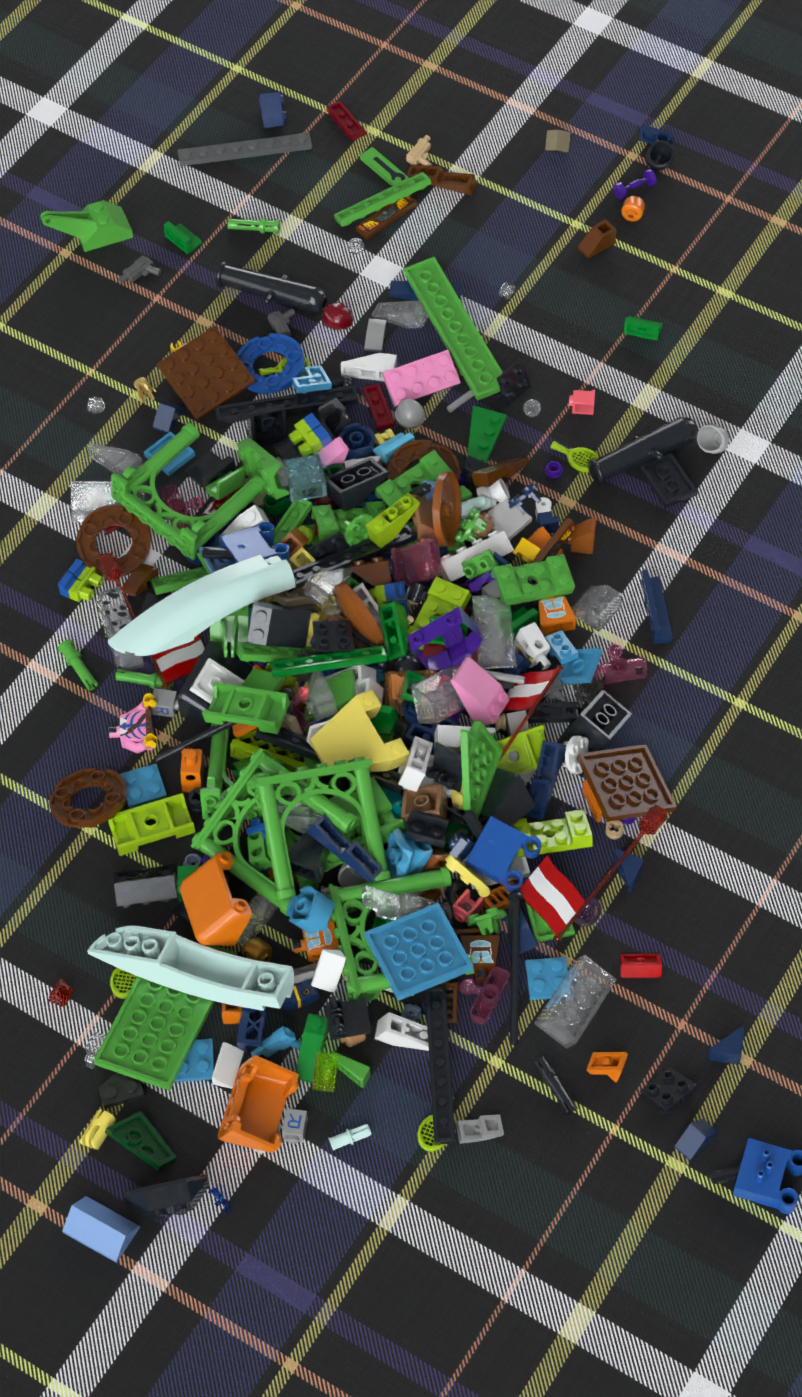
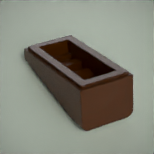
[437,982,458,1024]

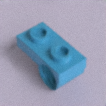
[545,630,579,665]

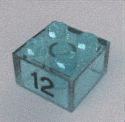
[283,454,327,502]

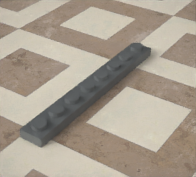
[178,133,312,166]

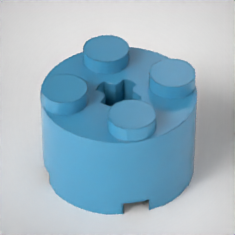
[287,886,335,934]

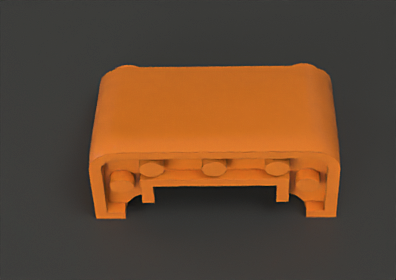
[180,852,253,946]
[218,1055,299,1153]

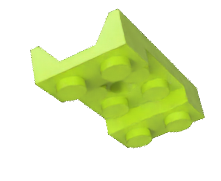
[408,577,471,652]
[496,725,546,775]
[108,793,195,856]
[511,809,593,858]

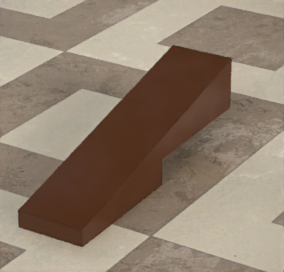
[406,164,477,196]
[472,457,530,487]

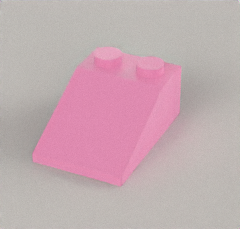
[451,657,509,725]

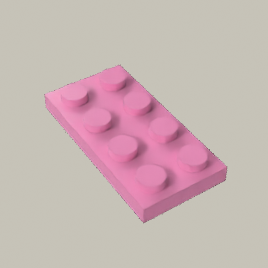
[382,350,460,407]

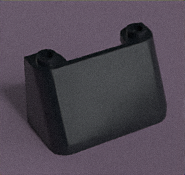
[178,641,253,727]

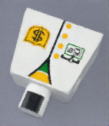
[511,622,551,671]

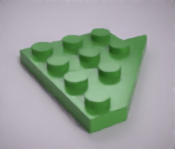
[460,721,503,819]

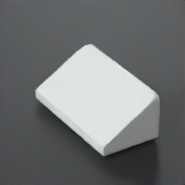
[311,949,346,992]
[212,1042,244,1089]

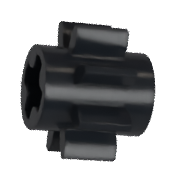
[405,582,428,604]

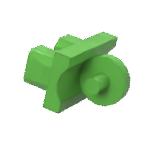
[461,549,499,579]

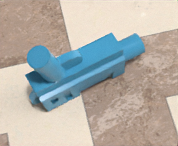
[251,1026,301,1057]

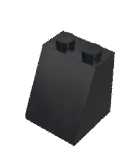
[478,768,535,828]

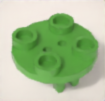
[454,508,487,543]
[343,514,374,546]
[467,907,507,935]

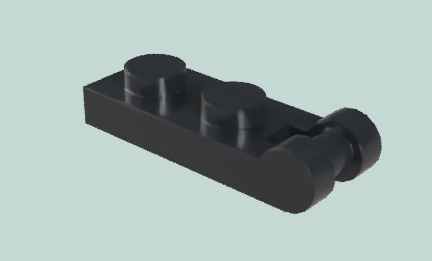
[527,702,581,724]

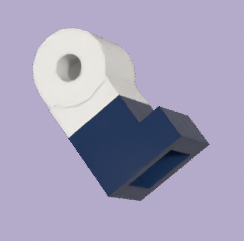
[535,497,559,533]

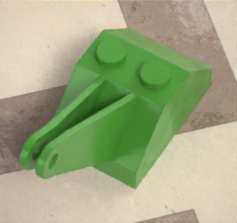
[40,200,133,252]
[210,605,248,657]

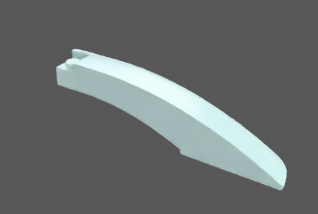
[108,555,295,656]
[87,926,294,1011]

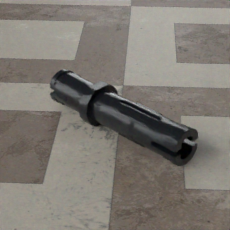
[534,1056,578,1115]

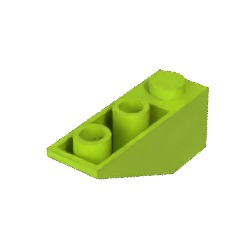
[366,493,420,548]

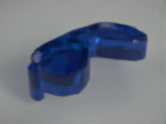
[208,1187,231,1214]

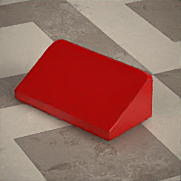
[620,954,662,978]

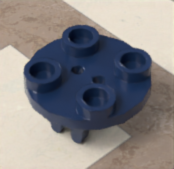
[508,482,542,515]

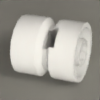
[476,478,510,510]

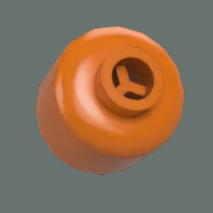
[621,196,645,221]

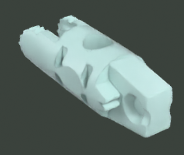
[461,496,493,520]

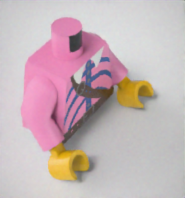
[109,693,158,754]

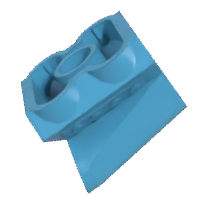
[384,828,433,878]

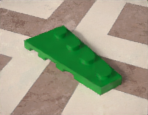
[467,405,507,463]

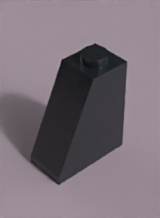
[288,832,329,883]

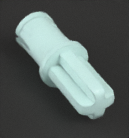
[329,1124,371,1151]

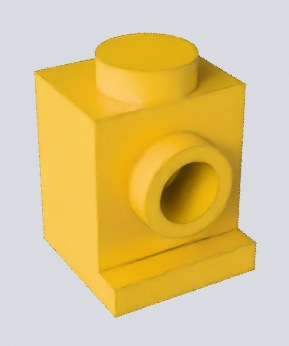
[513,537,542,564]

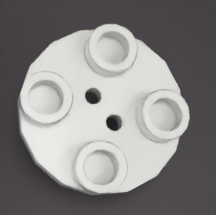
[562,735,589,775]

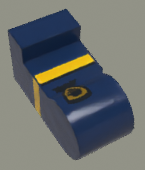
[282,980,320,1012]

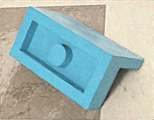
[373,432,414,465]

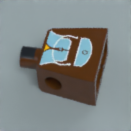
[461,935,500,983]

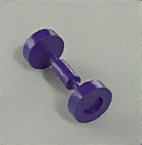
[613,169,657,200]

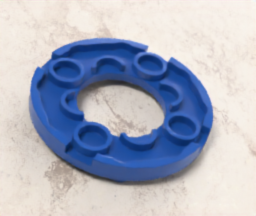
[237,333,305,394]

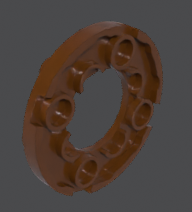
[387,440,460,490]
[76,505,151,578]
[49,767,128,828]

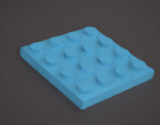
[364,903,473,1001]

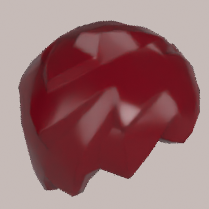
[322,302,354,330]

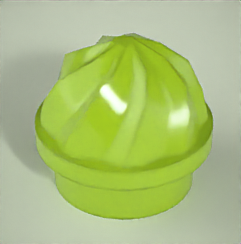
[298,525,313,544]

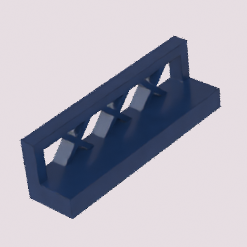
[641,569,672,644]
[236,1006,268,1052]

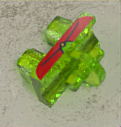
[312,1052,339,1092]

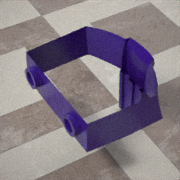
[407,607,483,670]

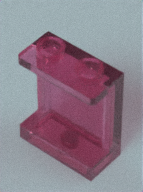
[391,538,443,586]

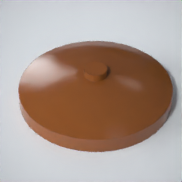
[431,472,462,547]
[334,582,385,646]

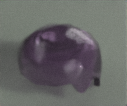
[572,896,602,927]

